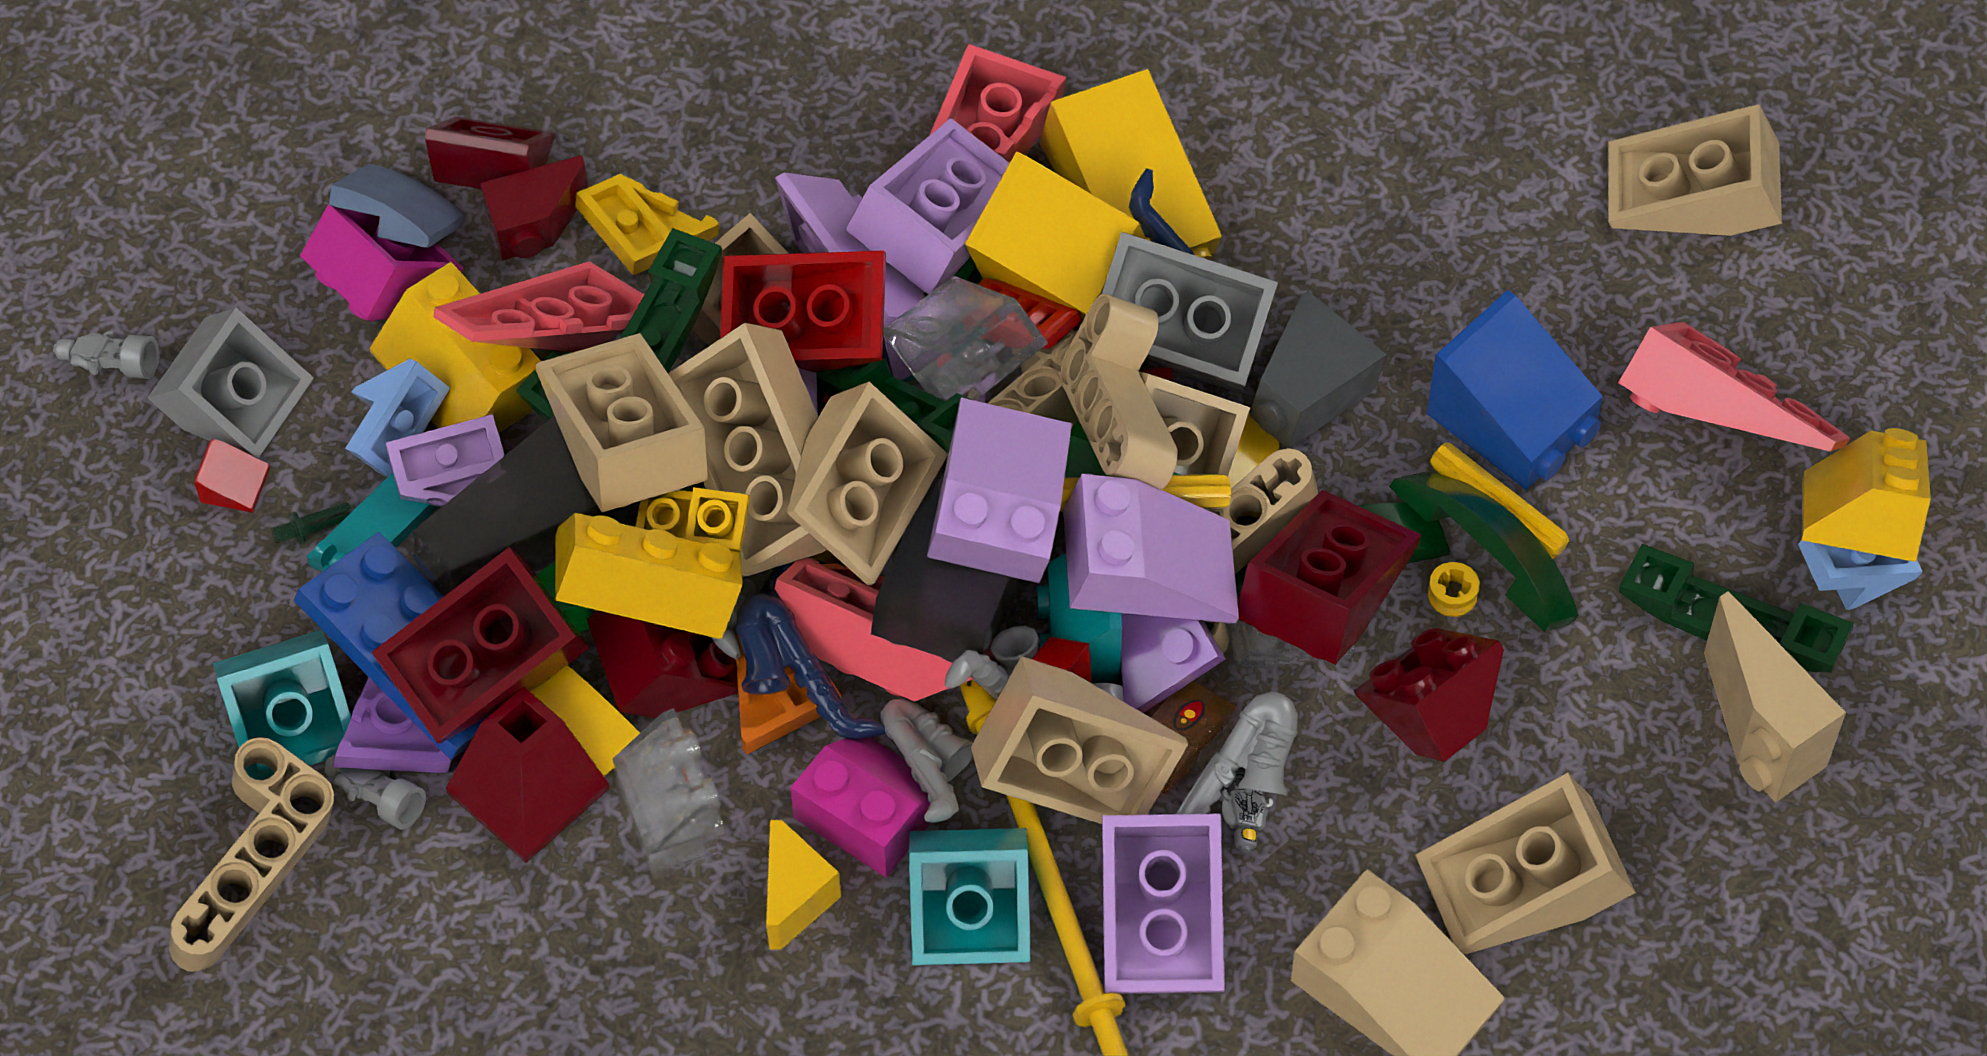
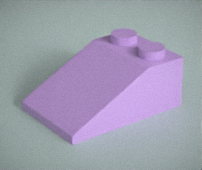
[846,118,1009,295]
[927,398,1072,583]
[1063,474,1239,623]
[1102,814,1224,994]

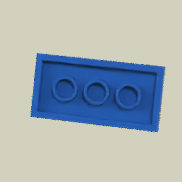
[293,532,491,760]

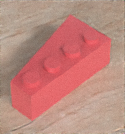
[929,44,1067,163]

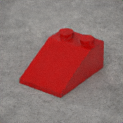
[720,250,886,373]

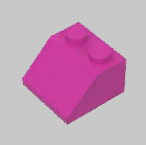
[300,204,464,322]
[790,738,955,878]

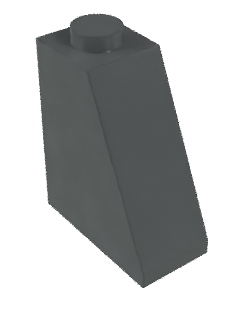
[1250,291,1387,448]

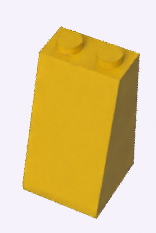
[1039,69,1222,260]

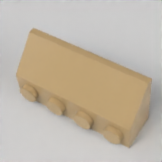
[668,323,827,576]

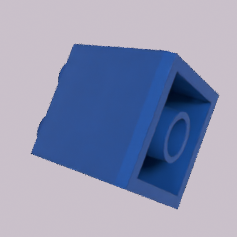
[1427,290,1603,490]

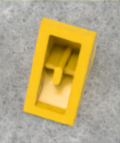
[766,820,841,950]

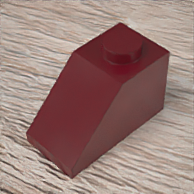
[480,155,589,260]

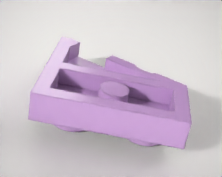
[385,414,522,519]

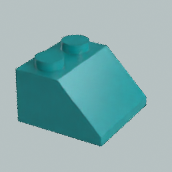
[1037,553,1122,684]
[213,629,351,780]
[909,828,1030,965]

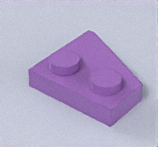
[1121,613,1225,713]

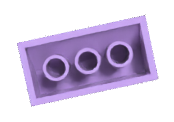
[775,172,952,380]

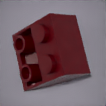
[586,610,738,719]

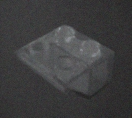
[883,276,1048,401]
[612,709,725,880]

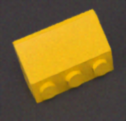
[369,262,542,433]
[1802,428,1931,562]
[555,513,743,639]

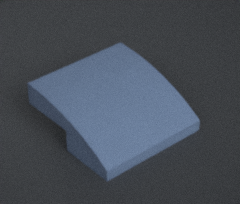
[329,164,464,248]

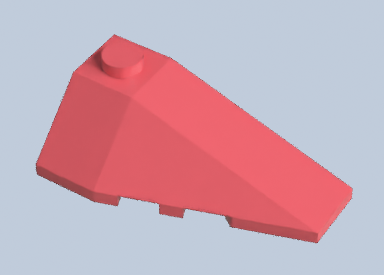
[433,261,644,352]
[1618,322,1851,452]

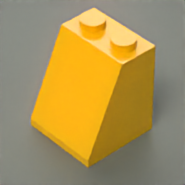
[965,151,1146,326]

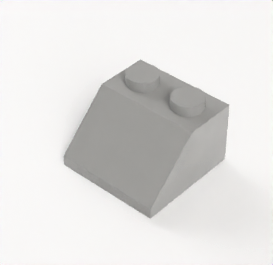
[148,307,314,458]

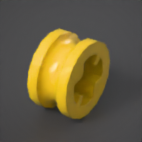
[1427,562,1480,617]

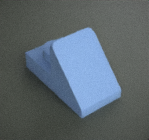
[345,359,450,477]
[1798,540,1923,610]

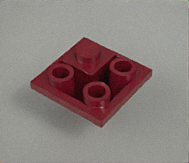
[1354,628,1504,762]
[446,686,610,863]

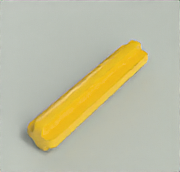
[1430,442,1569,559]

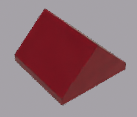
[425,117,555,189]

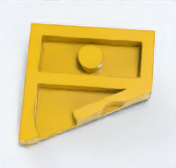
[575,174,720,276]

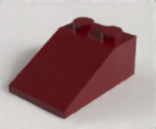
[1238,490,1421,665]
[371,547,590,744]

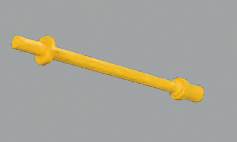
[959,679,1129,1056]

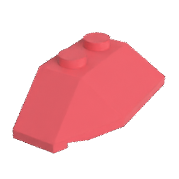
[775,557,995,701]

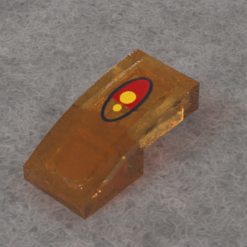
[1151,681,1235,794]

